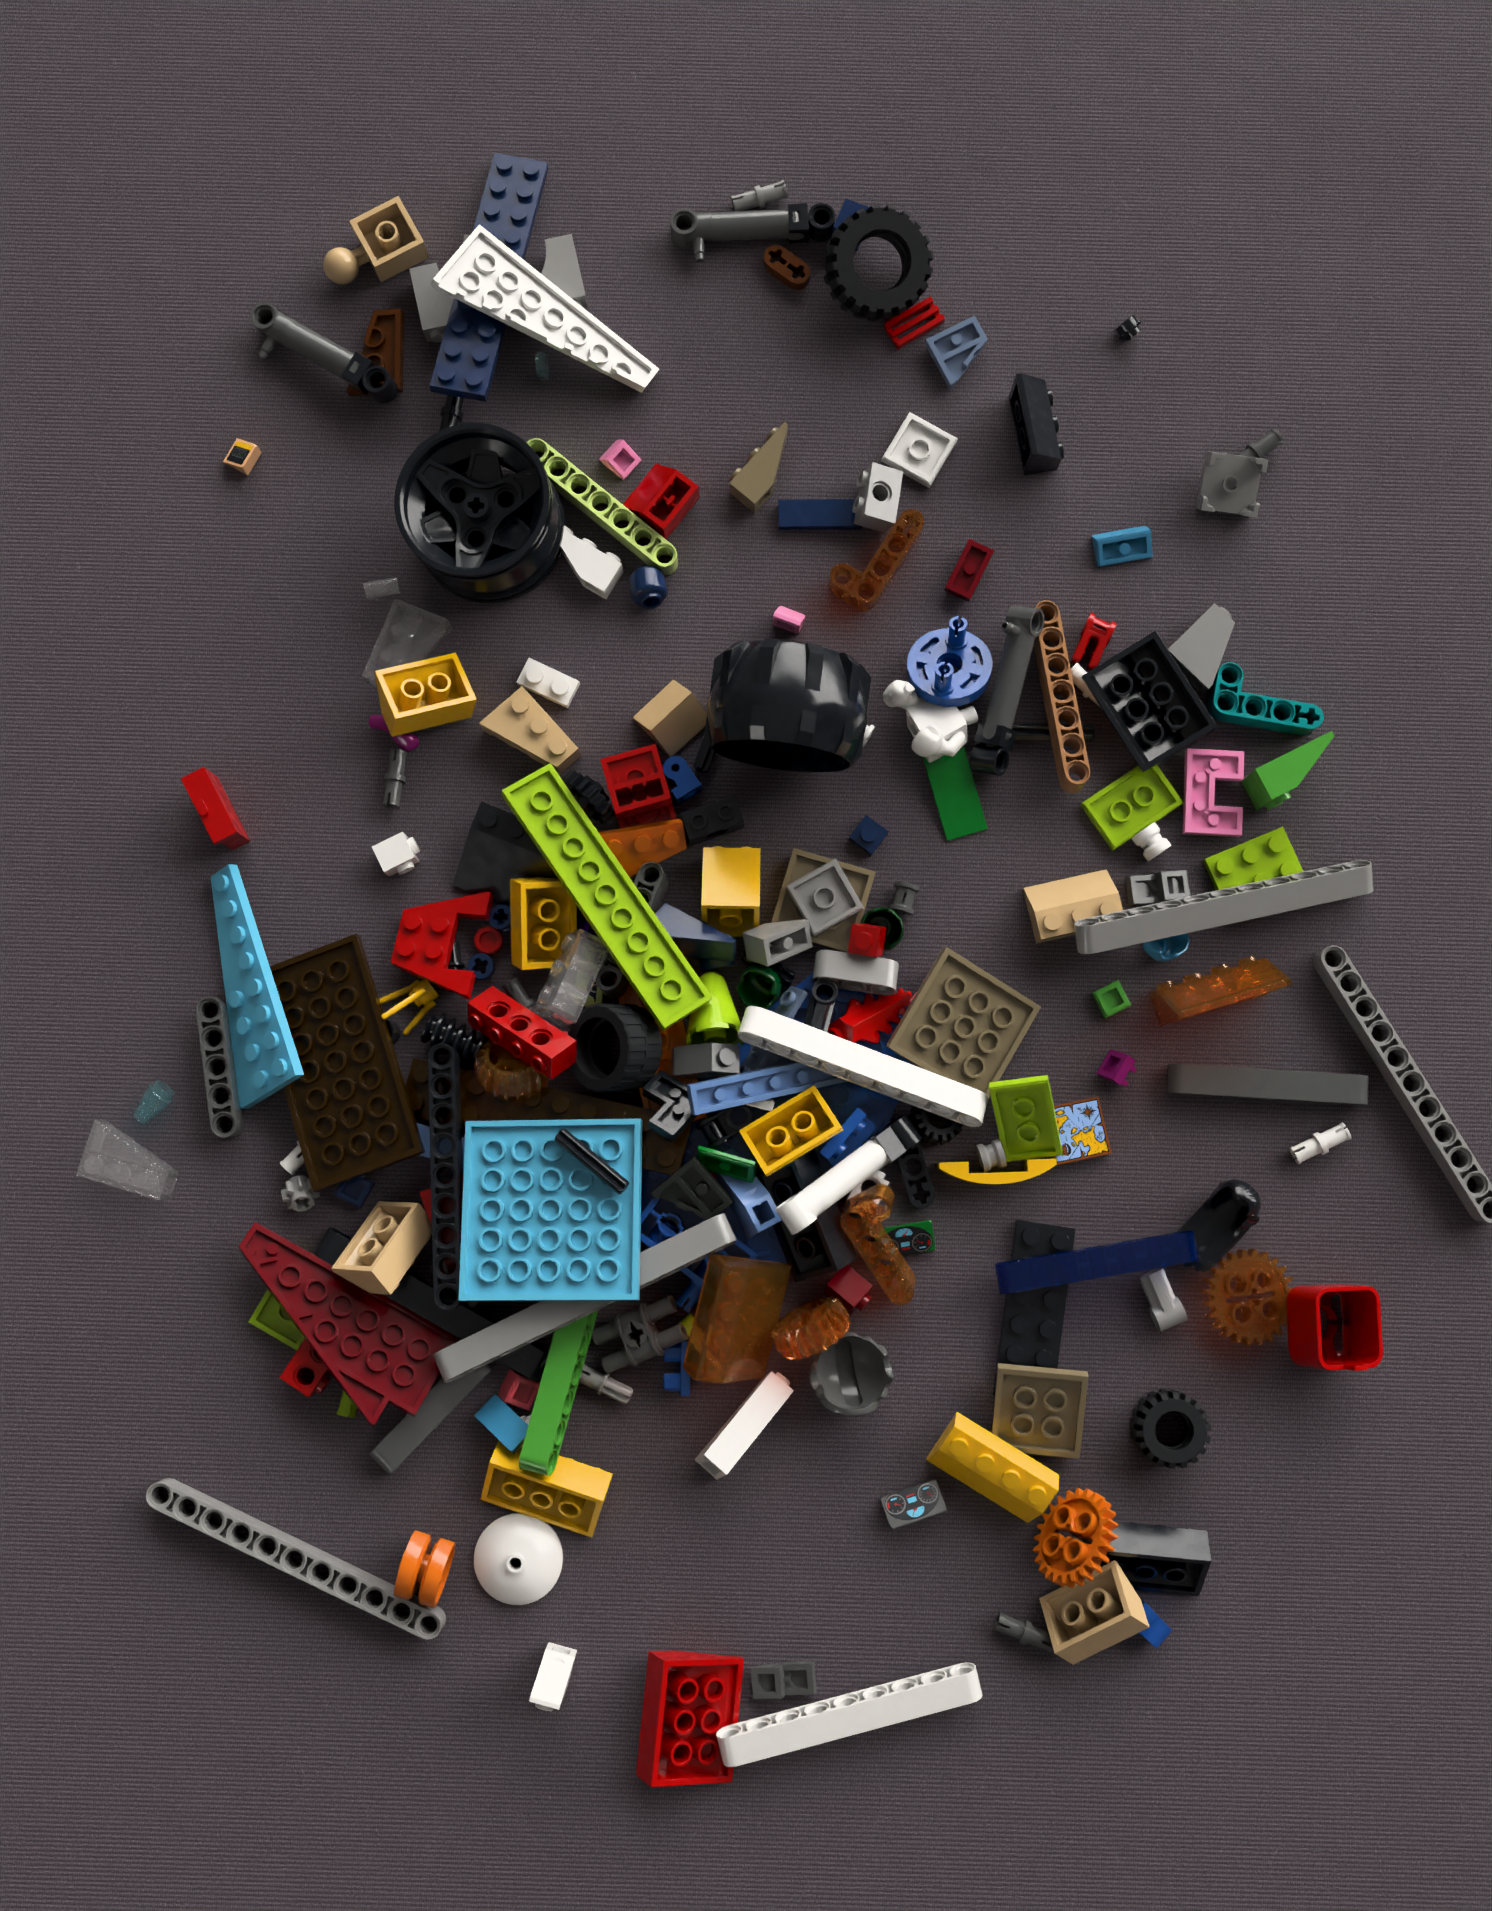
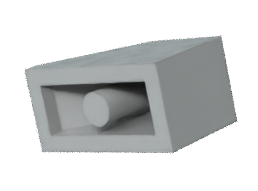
[742,919,813,966]

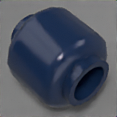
[629,565,668,609]

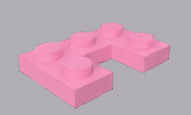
[1182,748,1244,837]

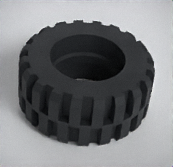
[823,205,934,321]

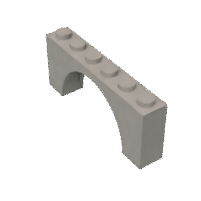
[409,234,588,343]

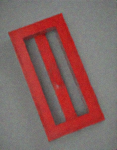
[883,296,945,350]

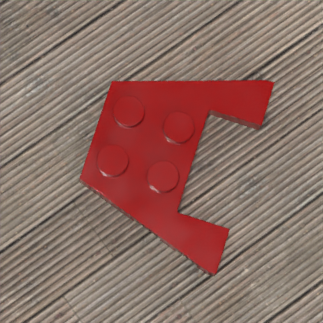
[391,892,493,999]

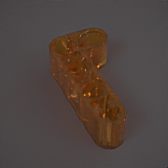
[829,509,924,611]
[840,1184,916,1305]

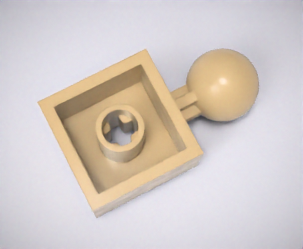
[323,196,429,285]

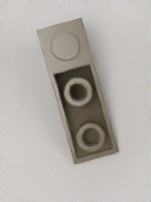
[729,422,788,514]

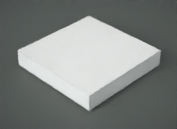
[881,412,958,488]

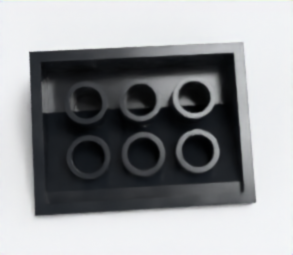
[1081,631,1217,773]
[453,801,558,907]

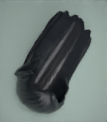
[1170,1179,1261,1272]

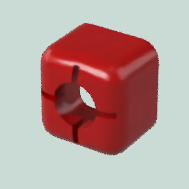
[1286,1284,1383,1371]

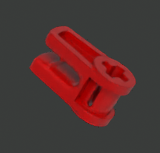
[1070,612,1117,671]

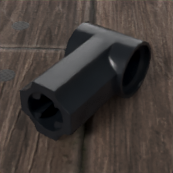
[804,979,838,1033]

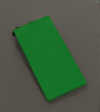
[922,745,988,841]

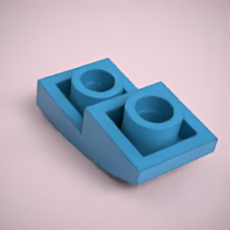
[474,1394,528,1454]

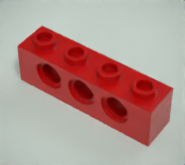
[467,986,577,1080]

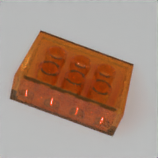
[1149,955,1293,1026]
[682,1254,792,1383]

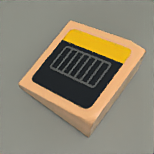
[223,438,262,476]

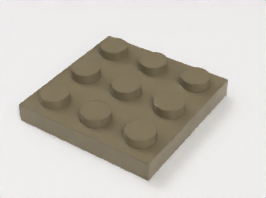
[771,848,876,953]
[991,1363,1089,1459]

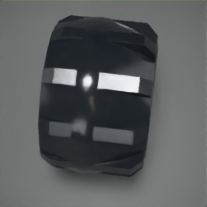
[705,639,871,773]

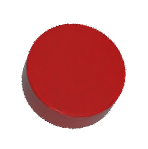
[474,926,504,956]

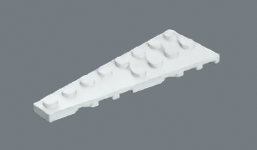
[431,224,659,393]

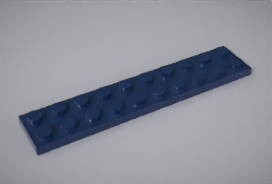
[429,153,549,402]

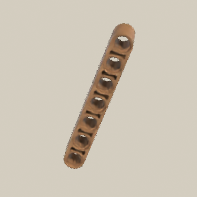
[1033,600,1090,794]

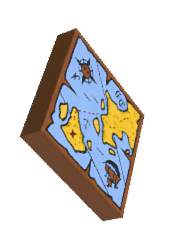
[1052,1096,1112,1165]

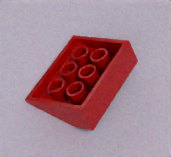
[636,1650,744,1787]

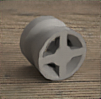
[976,1139,1007,1173]

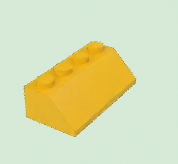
[926,1412,1059,1523]
[480,1441,613,1538]

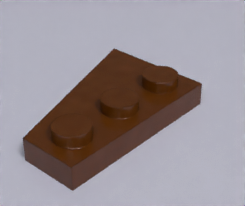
[346,309,404,396]

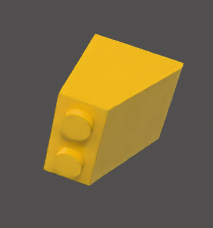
[701,846,761,937]

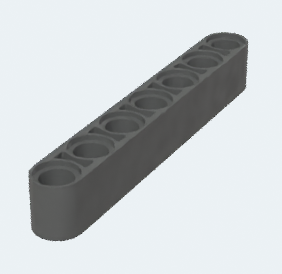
[1167,1064,1369,1105]

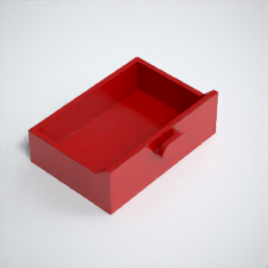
[181,767,250,850]

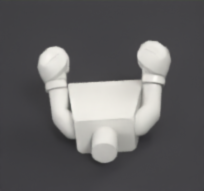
[883,680,978,763]

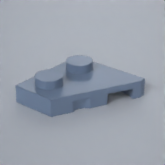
[925,316,988,389]

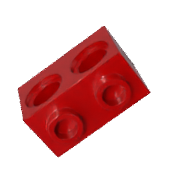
[279,1339,331,1397]

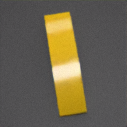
[937,1159,1057,1184]

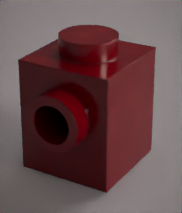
[824,1265,873,1316]

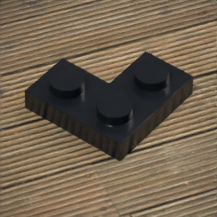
[642,1070,698,1143]

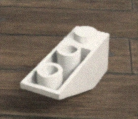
[560,526,624,599]
[529,1642,577,1711]

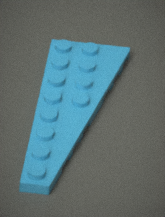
[210,864,304,1109]

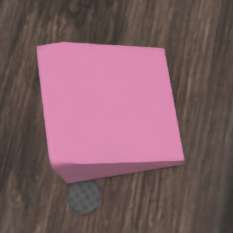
[599,440,642,480]
[773,606,805,634]

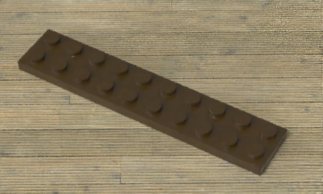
[406,1058,693,1175]

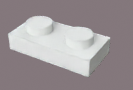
[516,658,580,708]

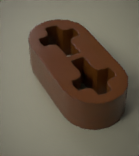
[764,245,810,290]

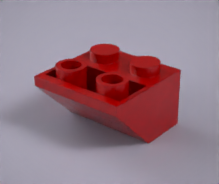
[623,464,700,540]

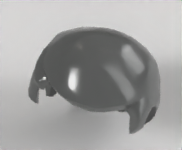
[809,1332,894,1417]

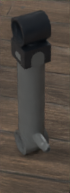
[670,203,836,263]
[250,302,398,403]
[970,605,1044,776]

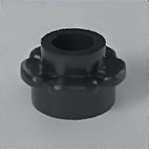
[1115,315,1142,341]

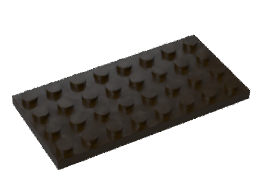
[270,934,425,1192]

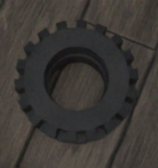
[1129,1389,1211,1469]

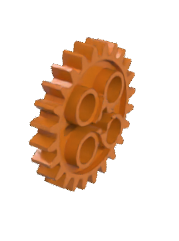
[1033,1488,1118,1588]

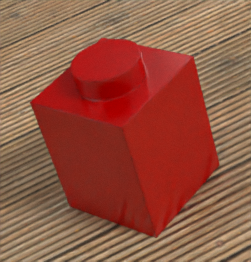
[848,923,887,957]

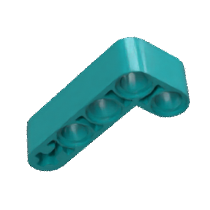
[1207,662,1324,736]

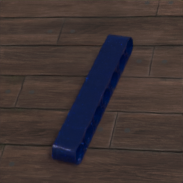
[994,1230,1199,1294]

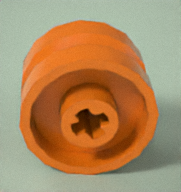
[393,1530,456,1608]

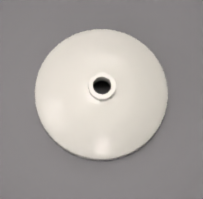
[474,1513,563,1605]

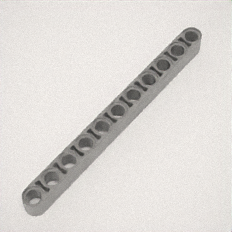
[1074,860,1373,954]
[1313,945,1492,1223]
[433,1213,737,1383]
[146,1478,446,1640]

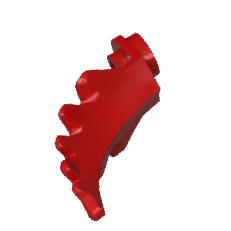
[828,988,912,1044]

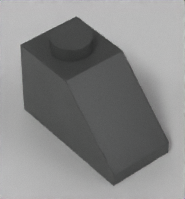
[672,1042,740,1080]

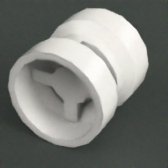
[1131,822,1172,862]

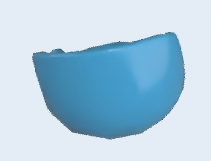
[1142,933,1190,962]

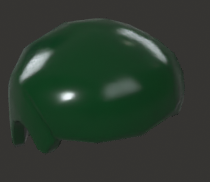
[861,907,904,950]
[736,964,782,1010]

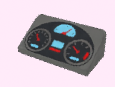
[880,1479,947,1530]

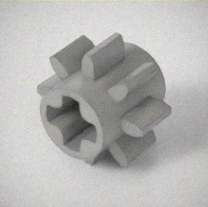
[281,1175,320,1212]

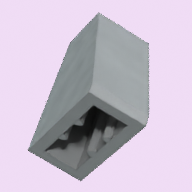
[1168,603,1235,696]

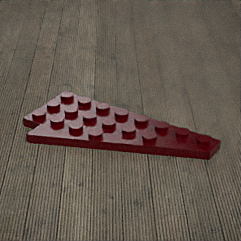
[239,1222,460,1427]

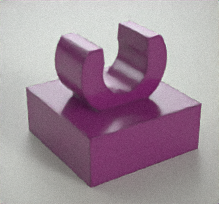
[1096,1049,1137,1086]

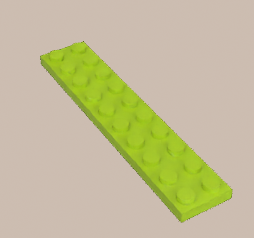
[501,763,713,1031]

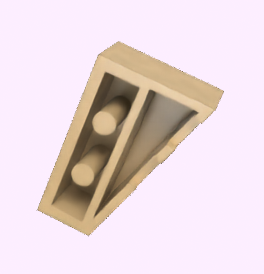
[479,686,581,774]

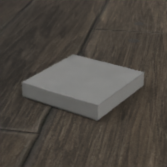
[786,858,864,937]

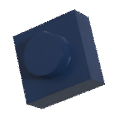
[849,815,889,856]

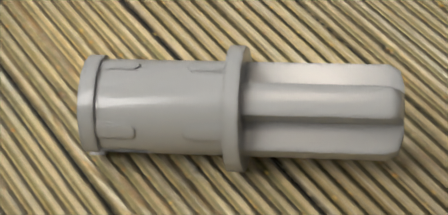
[579,1364,633,1404]

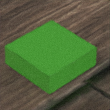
[1091,980,1131,1019]

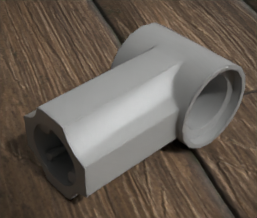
[1138,1268,1188,1332]

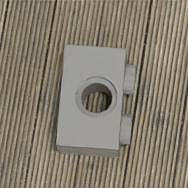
[853,462,903,533]

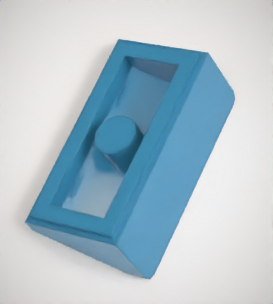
[1091,526,1153,567]

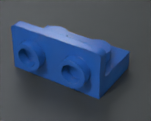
[817,1107,876,1167]

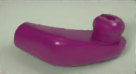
[369,715,419,752]

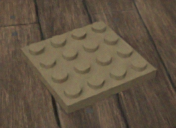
[885,947,1041,1099]

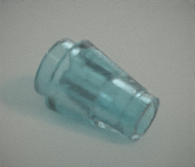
[133,1080,175,1124]

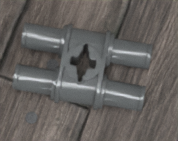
[592,1296,688,1374]

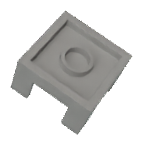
[1196,451,1269,518]

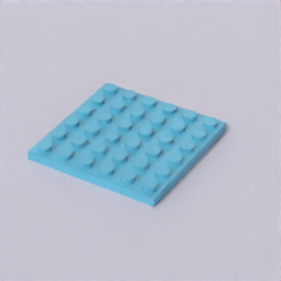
[459,1119,643,1301]

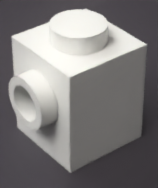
[372,832,420,876]

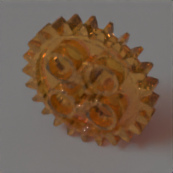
[1202,1249,1293,1346]

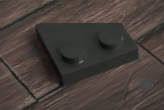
[651,1155,733,1220]

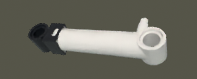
[775,1113,922,1235]

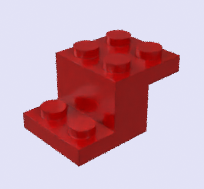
[600,744,676,828]

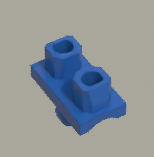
[663,1339,711,1396]

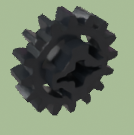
[562,770,615,824]

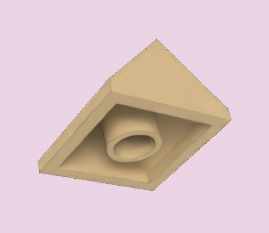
[632,680,707,757]

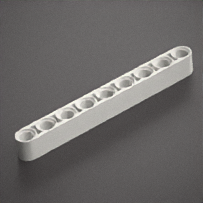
[738,1006,989,1127]
[716,1662,982,1767]

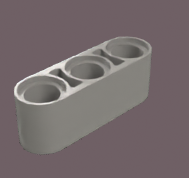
[812,950,899,995]

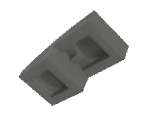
[1125,870,1190,906]
[751,1661,817,1699]

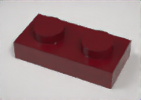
[944,539,994,602]

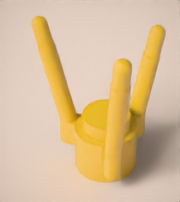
[379,979,439,1035]

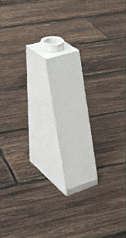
[695,1371,794,1479]

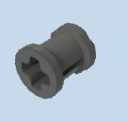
[889,881,920,916]

